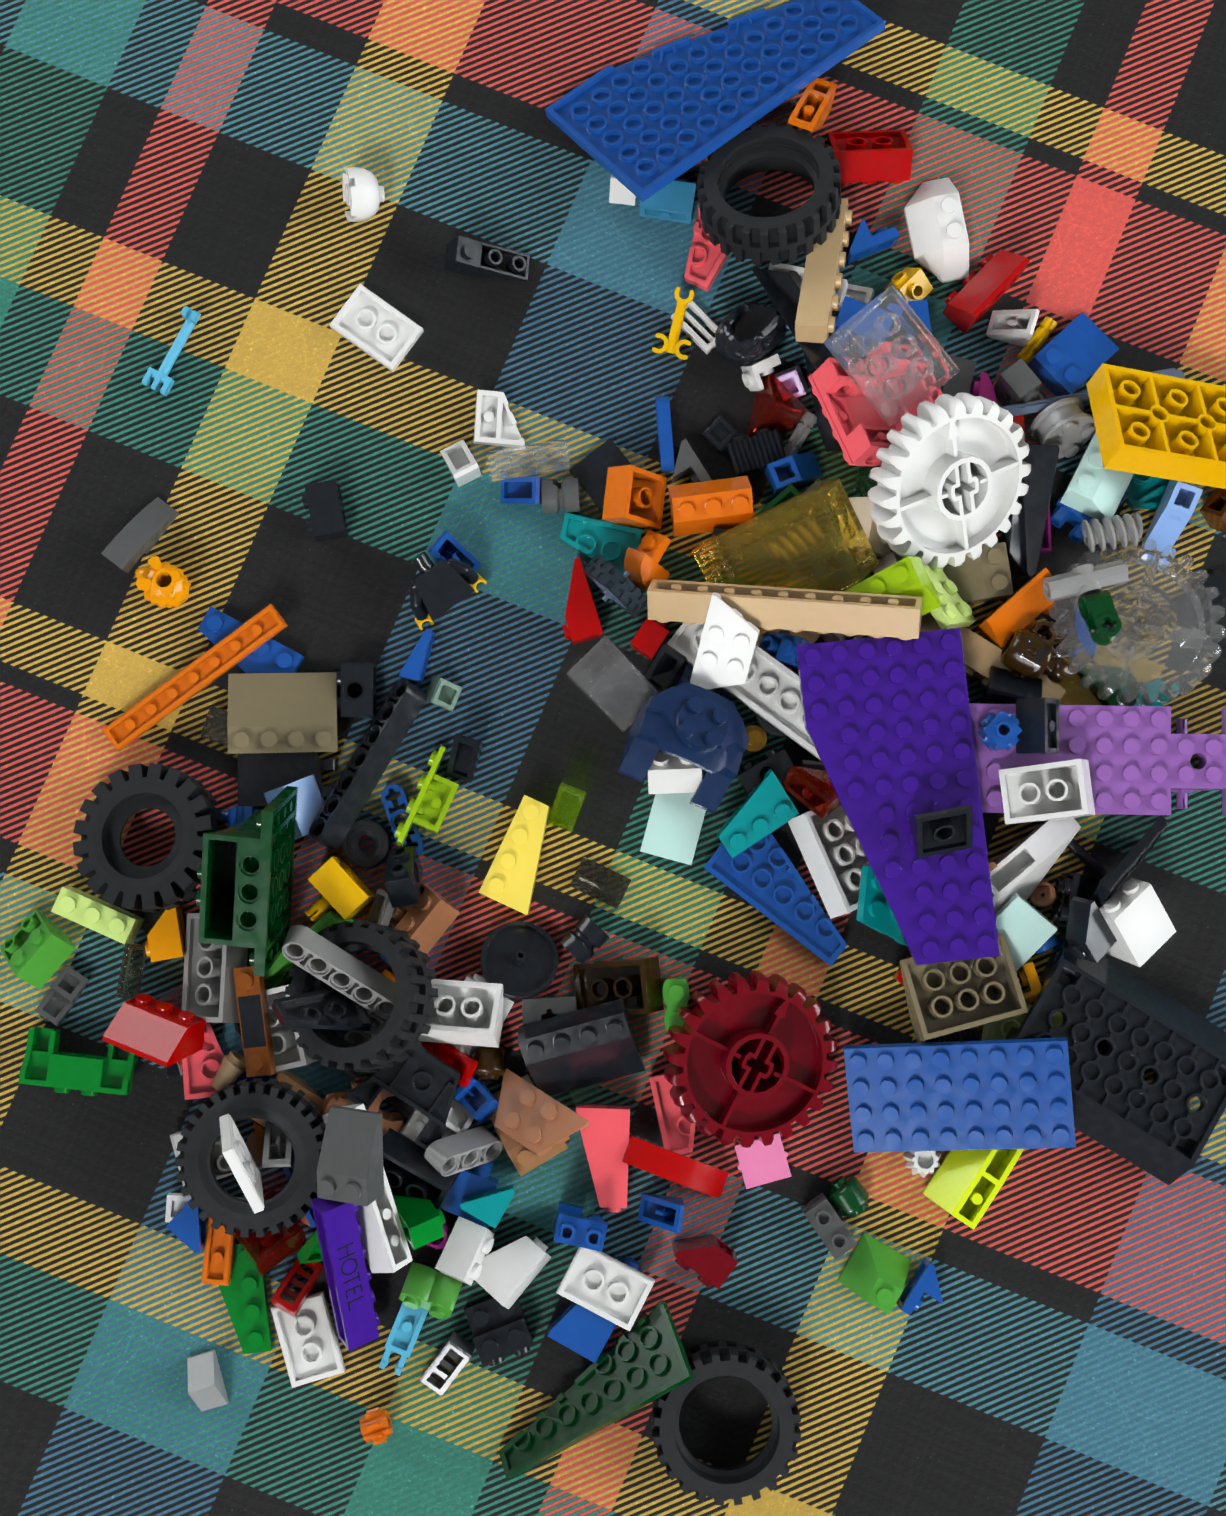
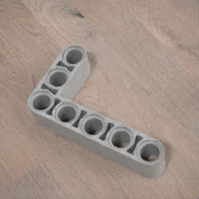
[282,925,396,1044]

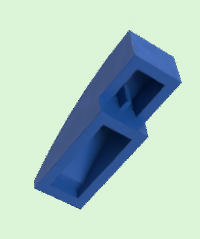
[454,1075,499,1124]

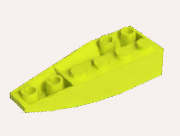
[922,1149,1024,1230]

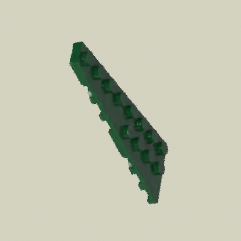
[498,1300,694,1479]

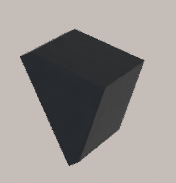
[908,805,972,858]

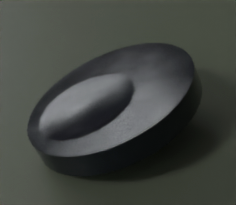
[480,921,559,999]

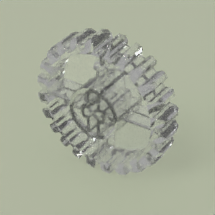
[1049,539,1226,706]

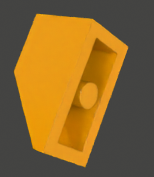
[145,903,186,962]

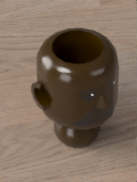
[1000,629,1070,684]

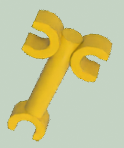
[652,287,694,360]

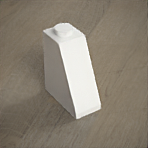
[475,1236,551,1309]

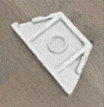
[690,592,760,690]

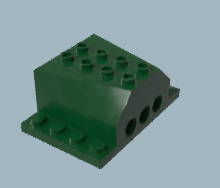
[196,786,298,976]

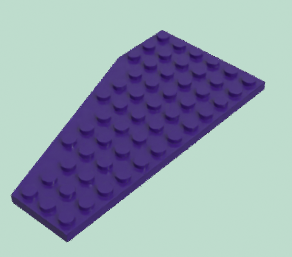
[796,628,1000,965]

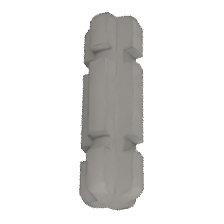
[784,411,817,457]

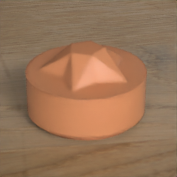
[1029,881,1057,909]

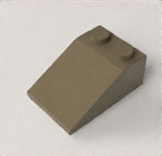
[943,542,1014,605]

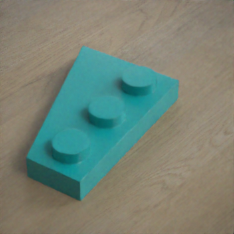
[560,512,643,574]
[716,769,799,858]

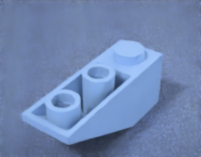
[1139,480,1203,561]

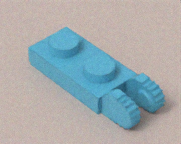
[379,1302,428,1376]

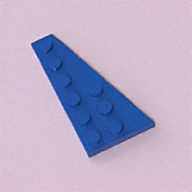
[703,833,847,966]

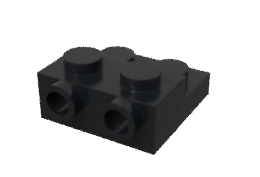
[464,1296,534,1366]

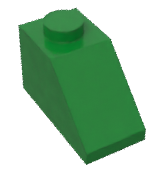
[393,1195,446,1250]

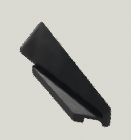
[752,267,844,370]
[1004,444,1060,576]

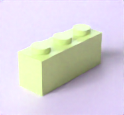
[51,887,144,944]

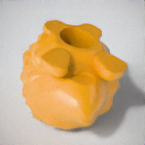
[135,556,191,608]

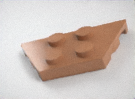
[495,1068,591,1157]

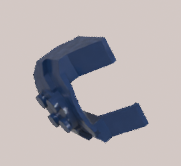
[617,663,749,814]

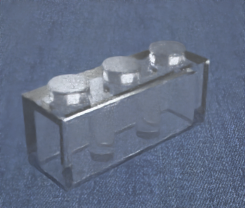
[487,439,571,482]

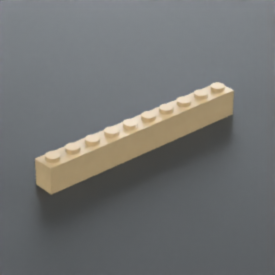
[647,579,922,640]

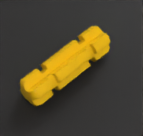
[1017,317,1057,364]

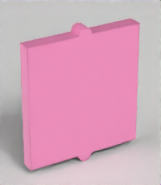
[734,1133,792,1189]

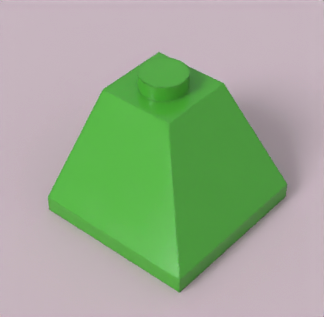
[837,1232,912,1315]

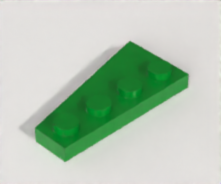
[219,1239,273,1354]

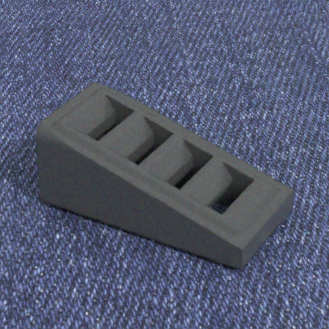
[419,1332,475,1396]

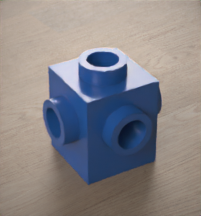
[977,711,1023,752]

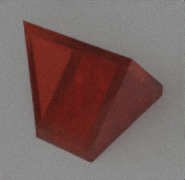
[748,374,808,437]

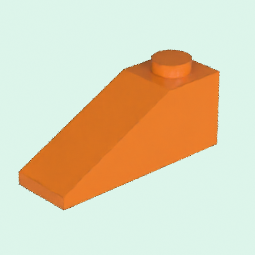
[788,78,837,132]

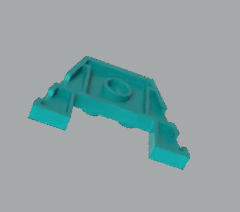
[856,864,907,946]

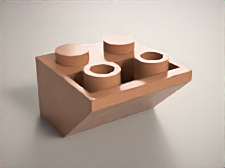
[389,881,460,954]

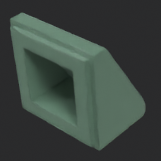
[426,676,463,712]

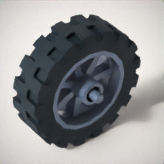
[583,555,647,617]

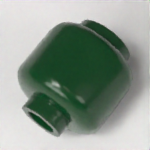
[829,1176,869,1218]

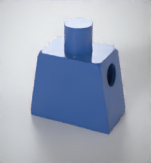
[439,1161,499,1228]

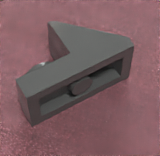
[672,439,712,483]

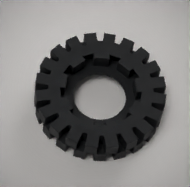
[73,763,223,912]

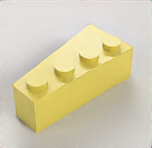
[478,795,550,915]

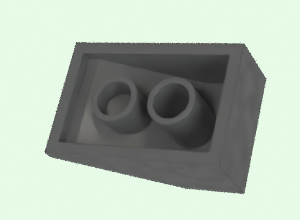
[317,1105,384,1206]

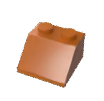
[602,465,667,530]

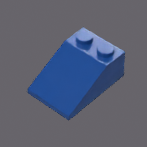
[1028,312,1119,397]

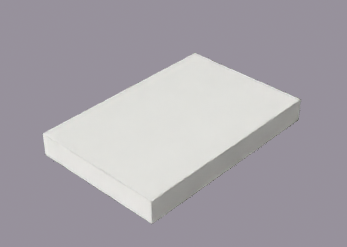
[329,284,424,372]
[219,1113,265,1214]
[556,1247,655,1331]
[271,1291,346,1388]

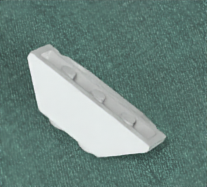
[904,177,969,283]

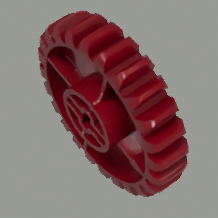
[663,970,838,1148]

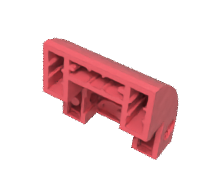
[808,341,943,466]

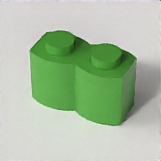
[662,977,690,1032]
[399,1262,463,1319]

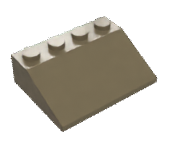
[227,672,338,754]
[899,933,1028,1043]

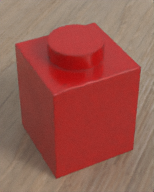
[630,617,670,661]

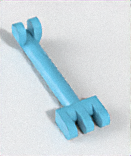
[142,306,201,396]

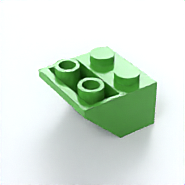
[0,909,76,989]

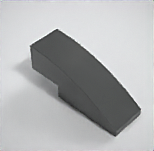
[101,497,179,573]

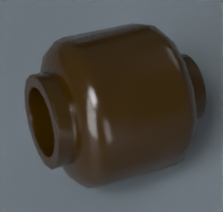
[471,1046,506,1082]

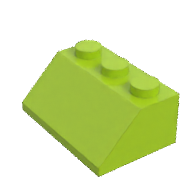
[843,556,942,638]

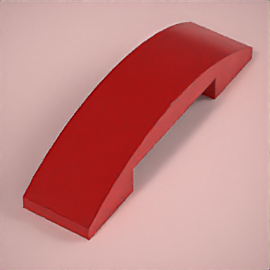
[622,1136,729,1198]

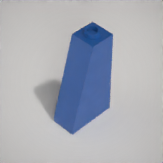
[547,1256,643,1363]

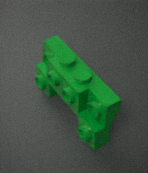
[18,1027,138,1096]

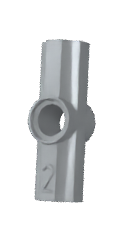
[1042,559,1129,602]

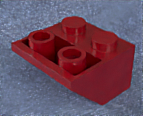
[672,1234,739,1290]

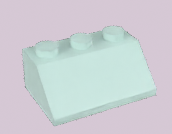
[1060,431,1134,521]

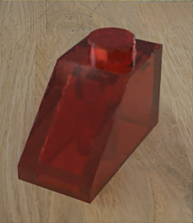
[782,766,841,819]

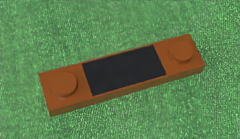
[233,966,276,1077]

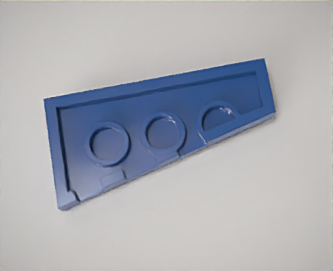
[198,606,304,673]

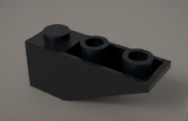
[444,235,530,281]

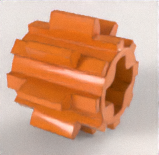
[359,1407,393,1446]

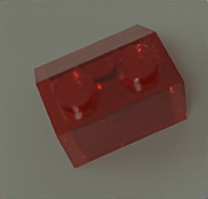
[234,1190,307,1276]

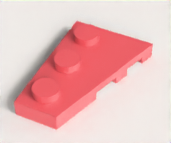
[684,205,729,292]
[182,1022,236,1100]

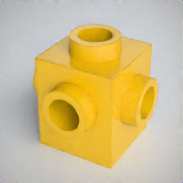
[885,267,934,303]

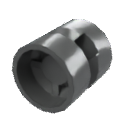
[541,478,580,514]

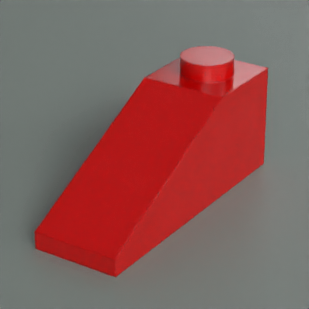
[562,557,603,645]

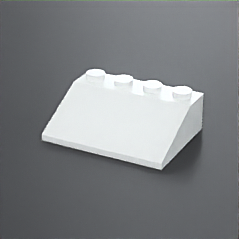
[788,798,868,919]

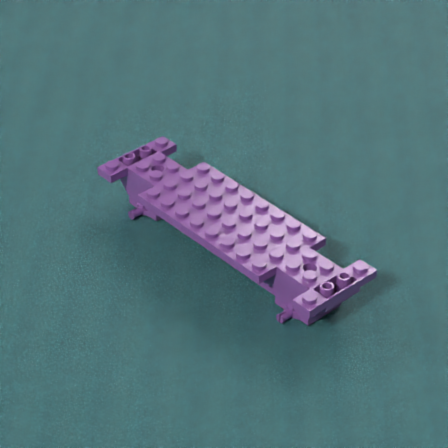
[969,703,1226,816]

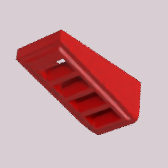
[271,1258,324,1317]

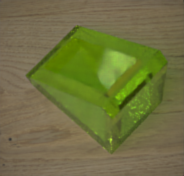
[547,782,587,832]

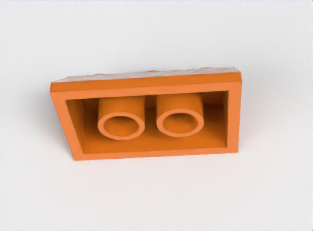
[668,476,754,537]
[975,567,1057,649]

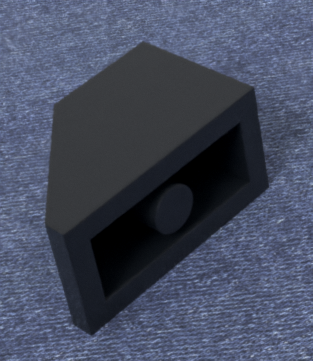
[1066,896,1117,963]

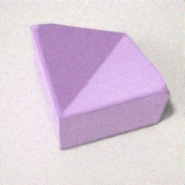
[772,365,808,403]

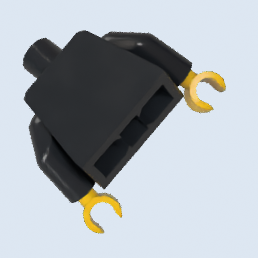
[409,551,487,630]

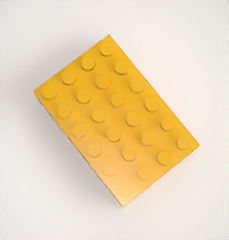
[1086,363,1226,489]

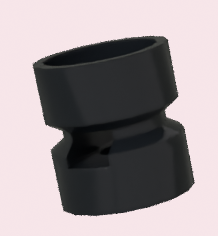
[559,914,610,965]

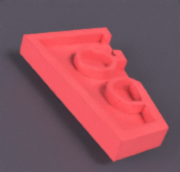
[649,1074,696,1155]

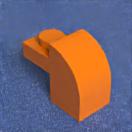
[624,530,671,592]

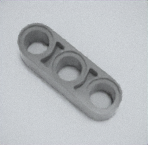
[425,1126,503,1177]

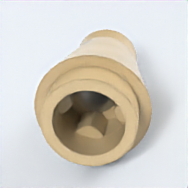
[211,1051,246,1091]

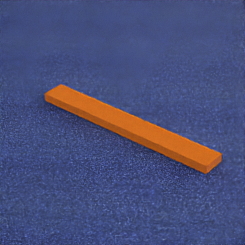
[102,604,288,751]

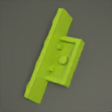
[394,745,459,847]

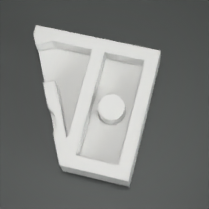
[473,389,525,448]

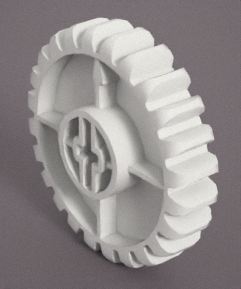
[868,392,1031,568]

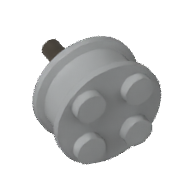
[1030,390,1096,458]

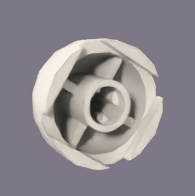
[342,167,385,222]

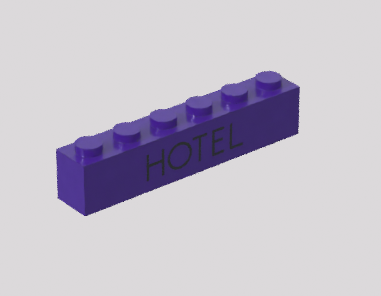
[311,1198,380,1352]

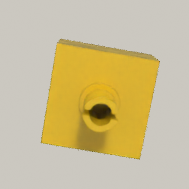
[304,857,375,923]

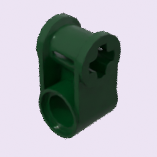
[1078,590,1122,646]

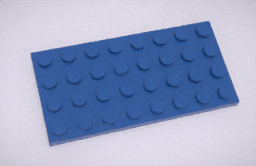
[843,1037,1076,1153]

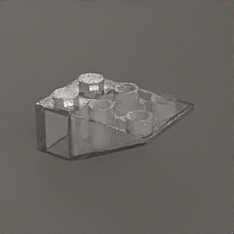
[567,636,658,733]

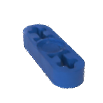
[655,396,674,472]
[381,784,424,856]

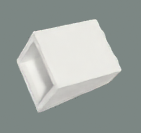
[1099,877,1176,967]

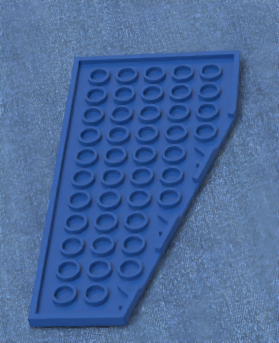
[545,0,885,202]

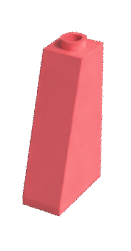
[576,1104,630,1213]

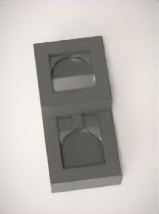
[35,965,89,1027]

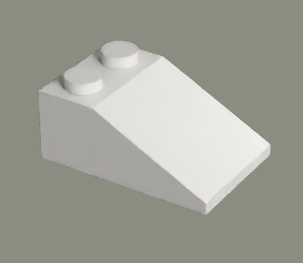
[999,759,1095,825]

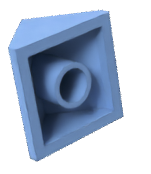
[264,774,325,839]

